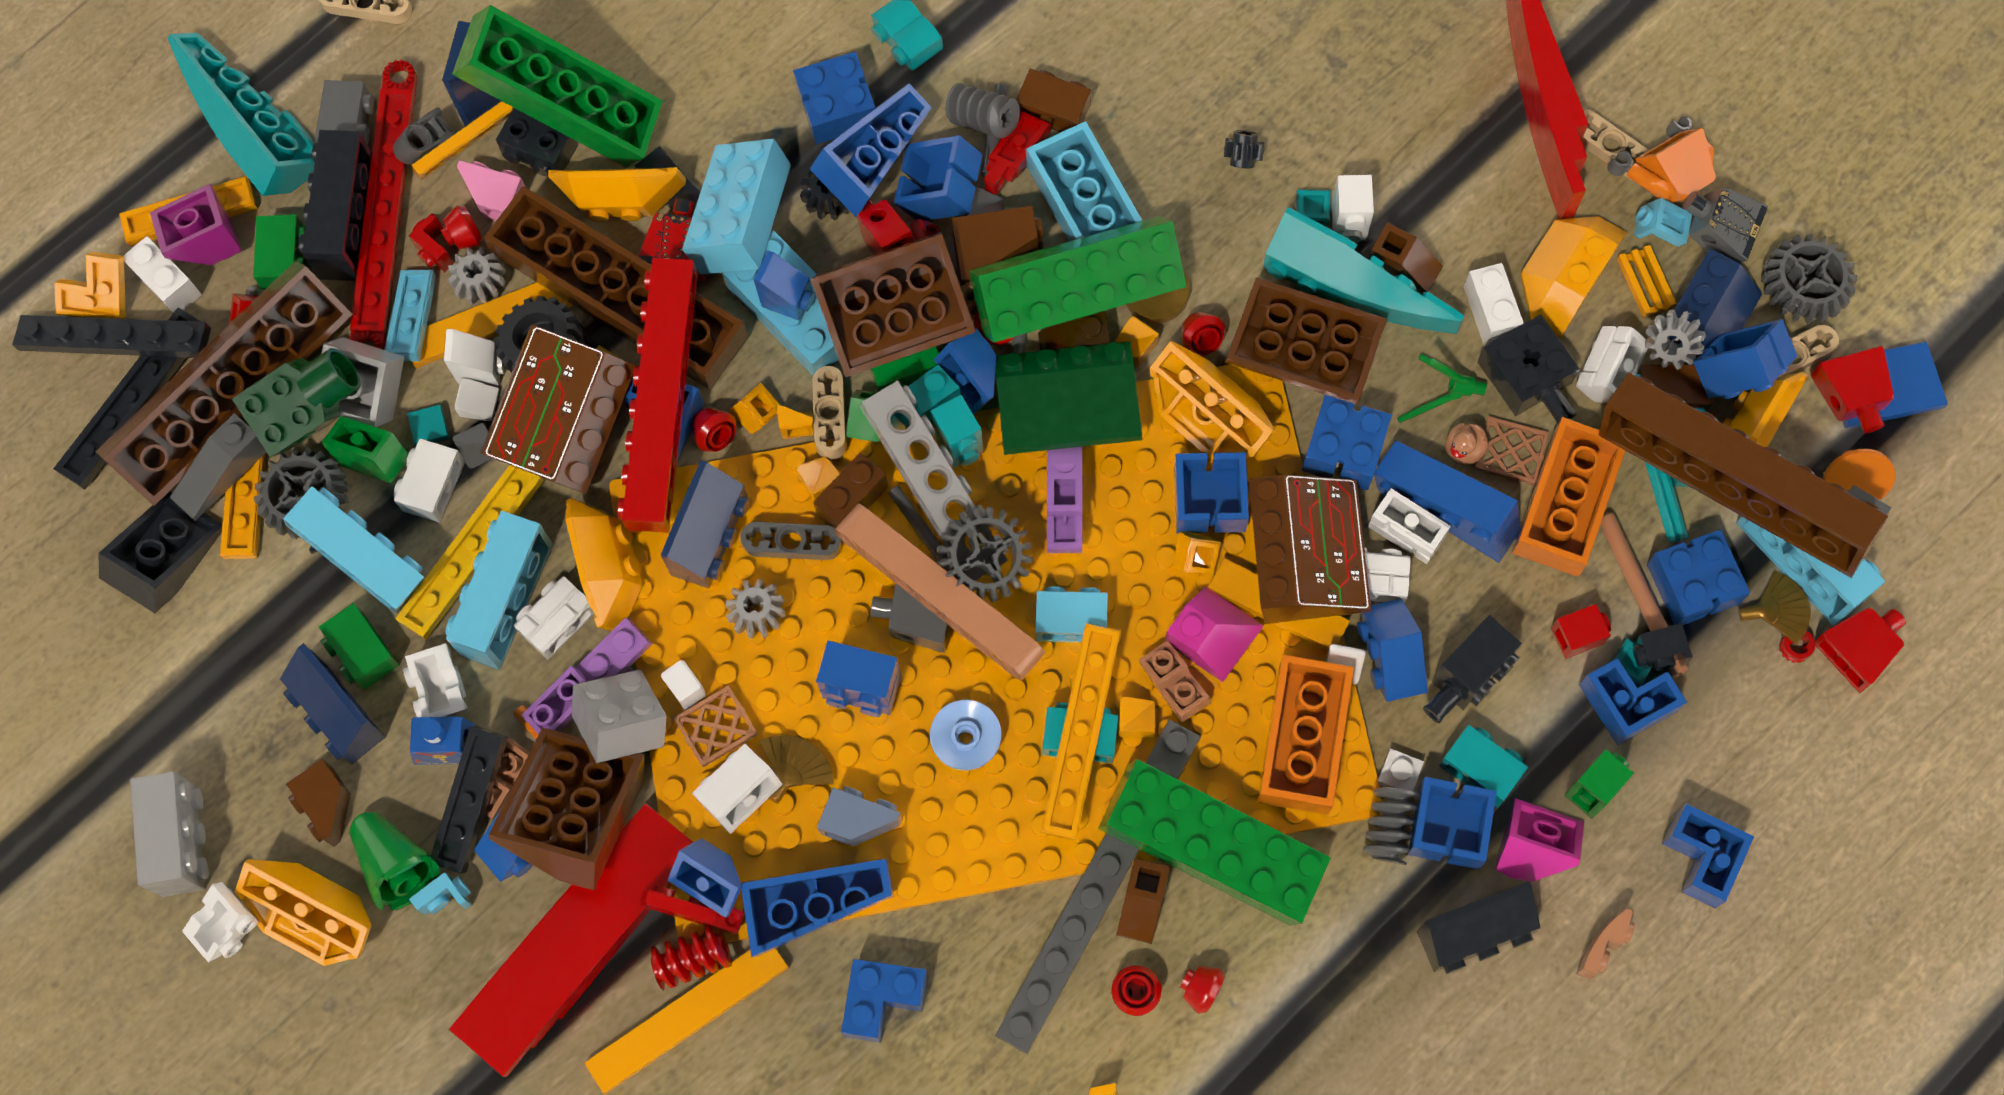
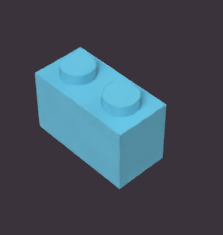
[1036,587,1108,642]

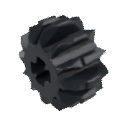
[800,169,849,221]

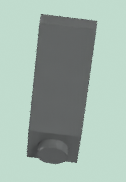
[170,413,266,521]

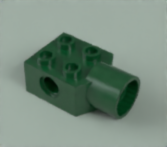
[232,348,361,458]

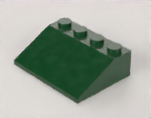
[996,341,1143,455]

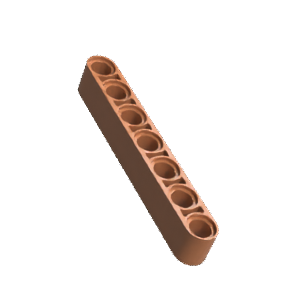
[834,504,1045,681]

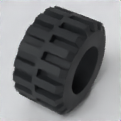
[494,296,589,373]

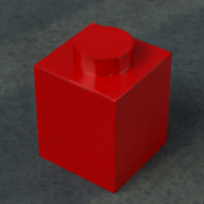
[1551,604,1611,660]

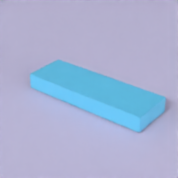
[385,270,436,361]

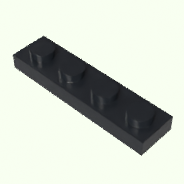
[431,725,508,874]

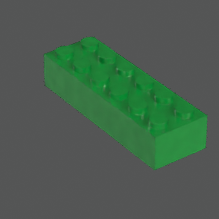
[452,5,663,167]
[968,216,1187,342]
[1098,759,1331,926]

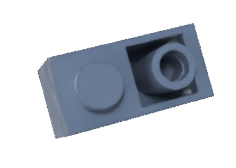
[817,786,902,847]

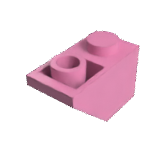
[457,161,525,221]

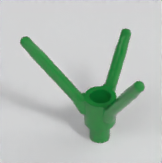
[1397,354,1487,423]

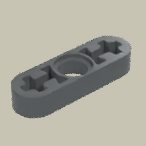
[740,522,842,560]

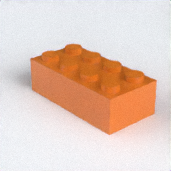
[1512,417,1625,577]
[1257,655,1354,815]

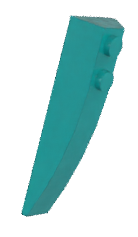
[168,33,315,196]
[1263,207,1465,334]

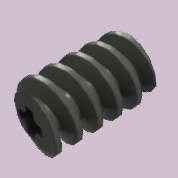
[945,83,1020,138]
[1363,787,1420,865]

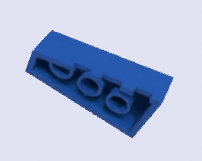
[810,84,932,217]
[1374,441,1520,563]
[741,859,894,957]

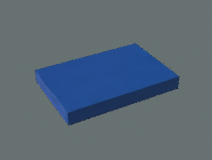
[1843,342,1948,428]

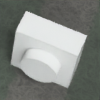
[1378,748,1424,791]

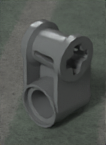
[393,107,457,164]

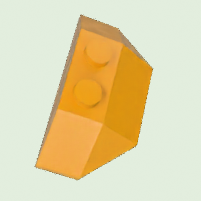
[548,167,686,222]
[1520,216,1627,339]
[1150,341,1275,459]
[1722,372,1809,447]
[565,498,643,632]
[235,859,372,966]

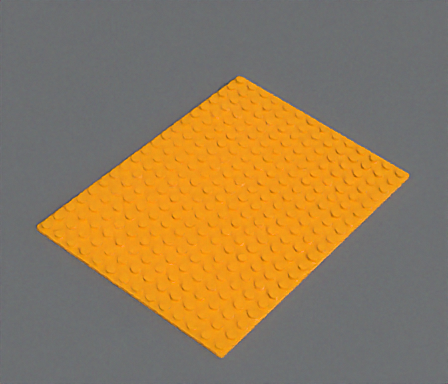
[609,364,1382,944]

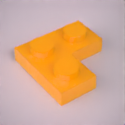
[54,251,126,319]

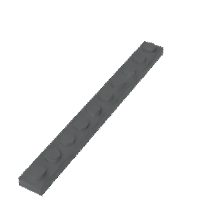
[995,720,1201,1055]

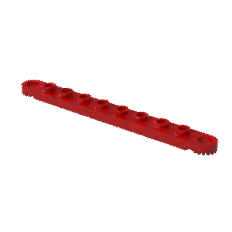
[350,59,418,350]

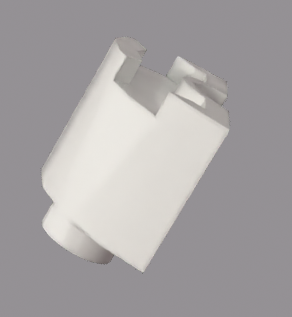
[403,643,467,717]
[182,882,258,962]

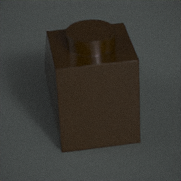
[1038,311,1110,351]

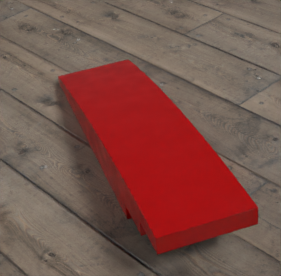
[1505,0,1589,219]
[448,803,694,1077]

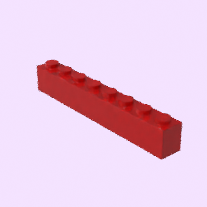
[618,258,698,533]

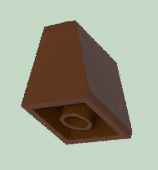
[952,206,1043,306]

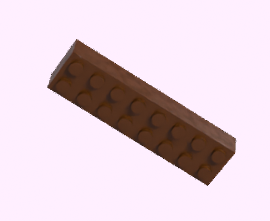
[483,186,748,390]
[95,261,352,506]
[1599,372,1888,578]

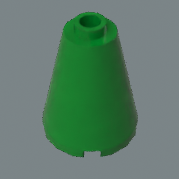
[349,812,440,911]

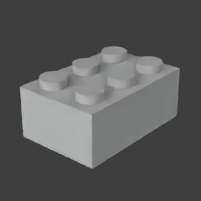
[130,771,209,897]

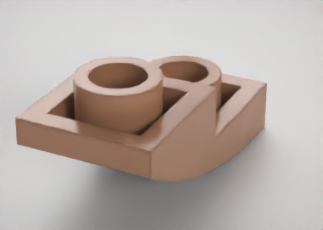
[1139,641,1211,723]
[485,738,530,819]
[1576,909,1635,979]

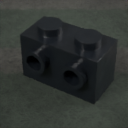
[496,107,578,176]

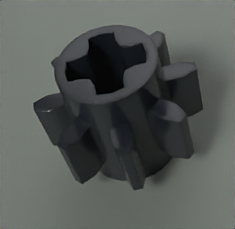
[1224,130,1264,169]

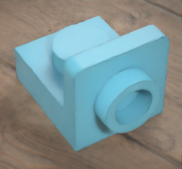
[1634,198,1692,247]
[409,872,472,915]

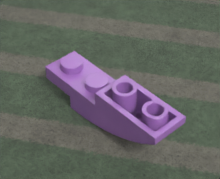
[1047,447,1082,553]
[522,618,653,734]

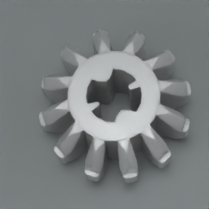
[448,247,506,305]
[1645,310,1706,370]
[725,579,786,639]

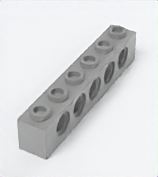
[860,381,1009,581]

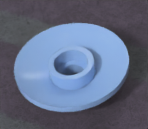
[930,700,1001,770]

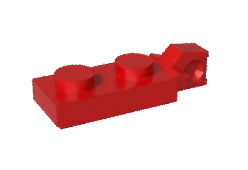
[984,111,1051,195]
[639,886,744,934]

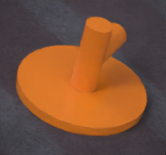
[1823,449,1895,500]

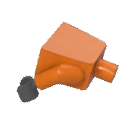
[1607,117,1716,203]

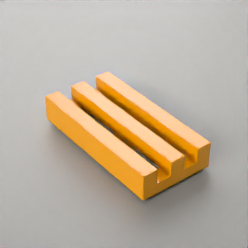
[1617,245,1677,318]

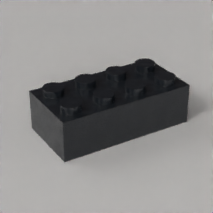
[299,130,372,281]

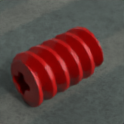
[651,926,732,991]

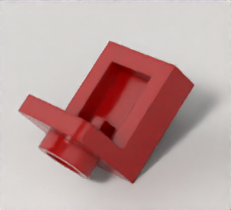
[408,213,454,273]

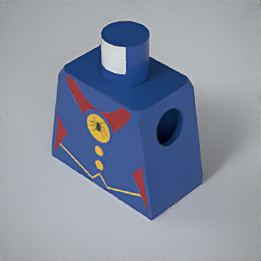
[410,717,475,765]

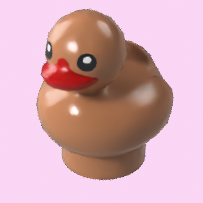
[1445,423,1489,465]

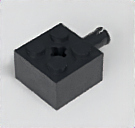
[1477,314,1580,425]
[1423,614,1522,723]

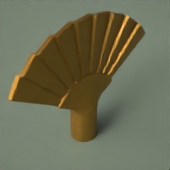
[1738,570,1811,644]
[759,735,834,804]

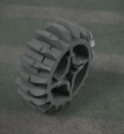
[1762,233,1858,324]
[254,447,350,540]
[936,507,1033,602]

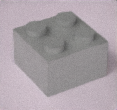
[322,337,405,427]
[572,669,667,763]

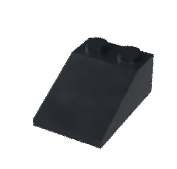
[98,491,222,613]

